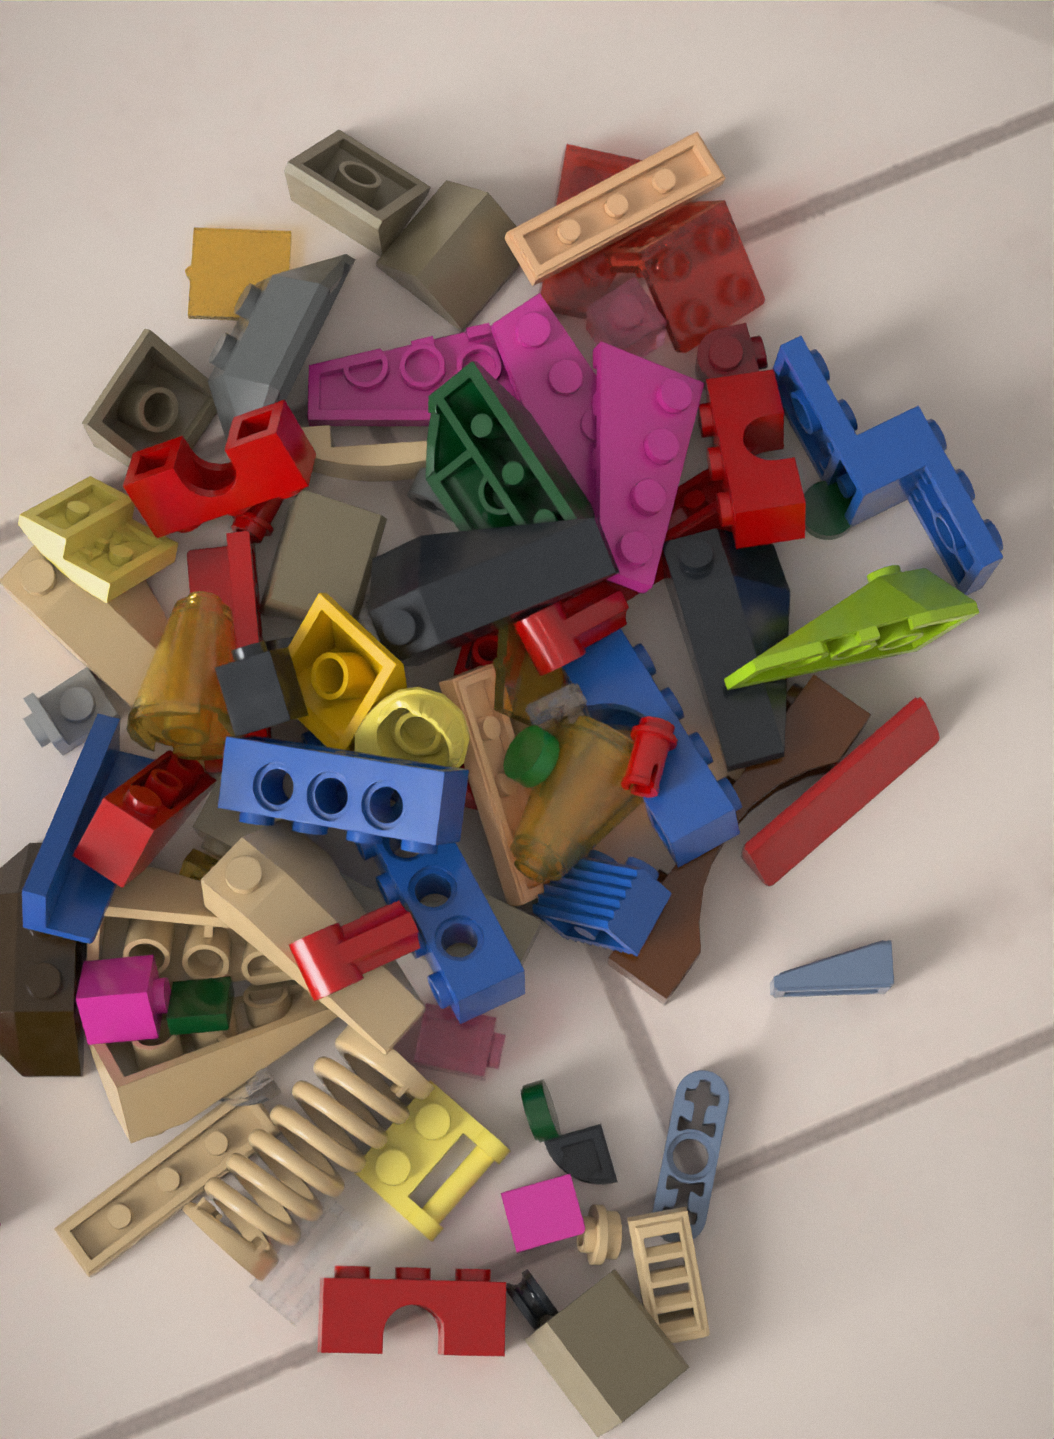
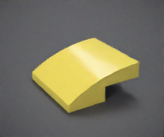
[18,476,178,603]

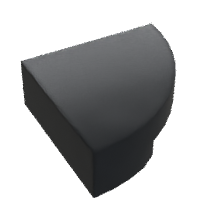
[544,1124,618,1185]

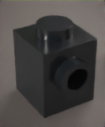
[215,641,308,737]

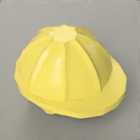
[354,687,470,768]

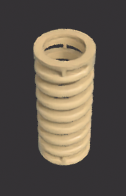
[182,1025,435,1282]

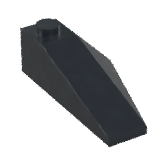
[368,517,620,666]
[662,528,790,772]

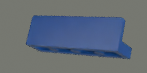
[22,713,155,944]

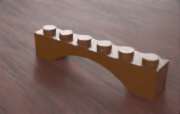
[607,674,871,1005]

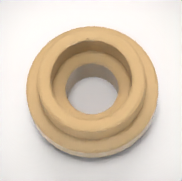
[577,1204,622,1265]

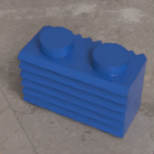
[532,850,672,956]

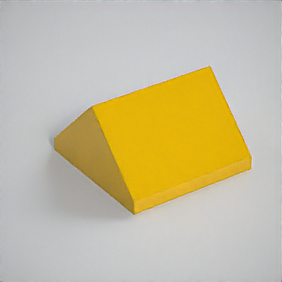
[288,593,407,751]

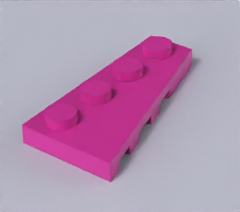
[592,341,704,594]

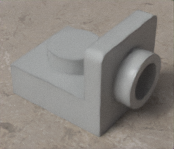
[23,667,121,756]

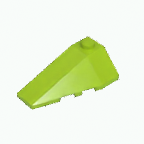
[724,565,980,690]

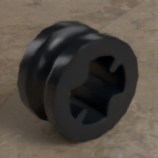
[506,1269,559,1331]

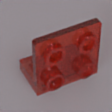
[603,200,765,353]

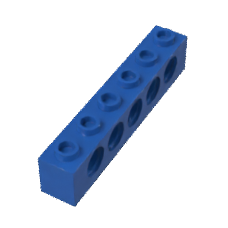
[301,729,525,1024]

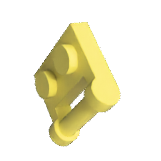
[355,1080,511,1242]

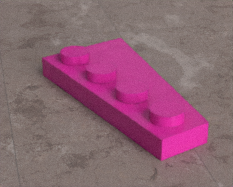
[491,293,597,505]
[308,322,520,427]

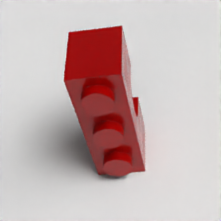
[697,369,806,549]
[123,399,316,539]
[317,1266,506,1357]

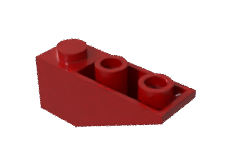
[72,749,217,888]

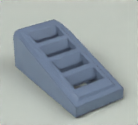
[770,940,894,998]

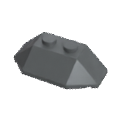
[207,254,356,442]

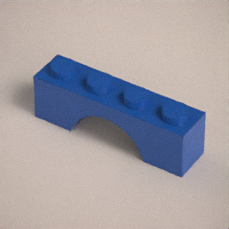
[561,628,742,868]

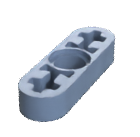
[652,1070,729,1243]

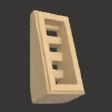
[627,1207,710,1343]

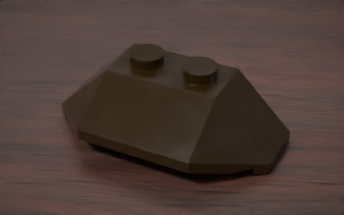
[0,843,87,1077]

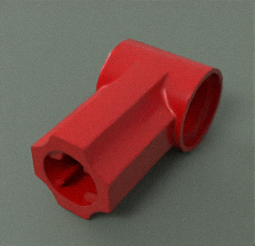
[513,581,629,676]
[289,901,421,1002]

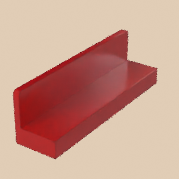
[187,531,272,774]

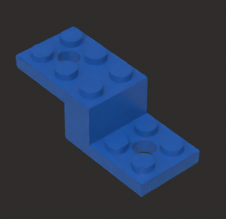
[773,336,1003,595]

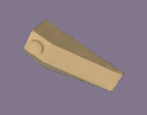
[81,980,339,1143]

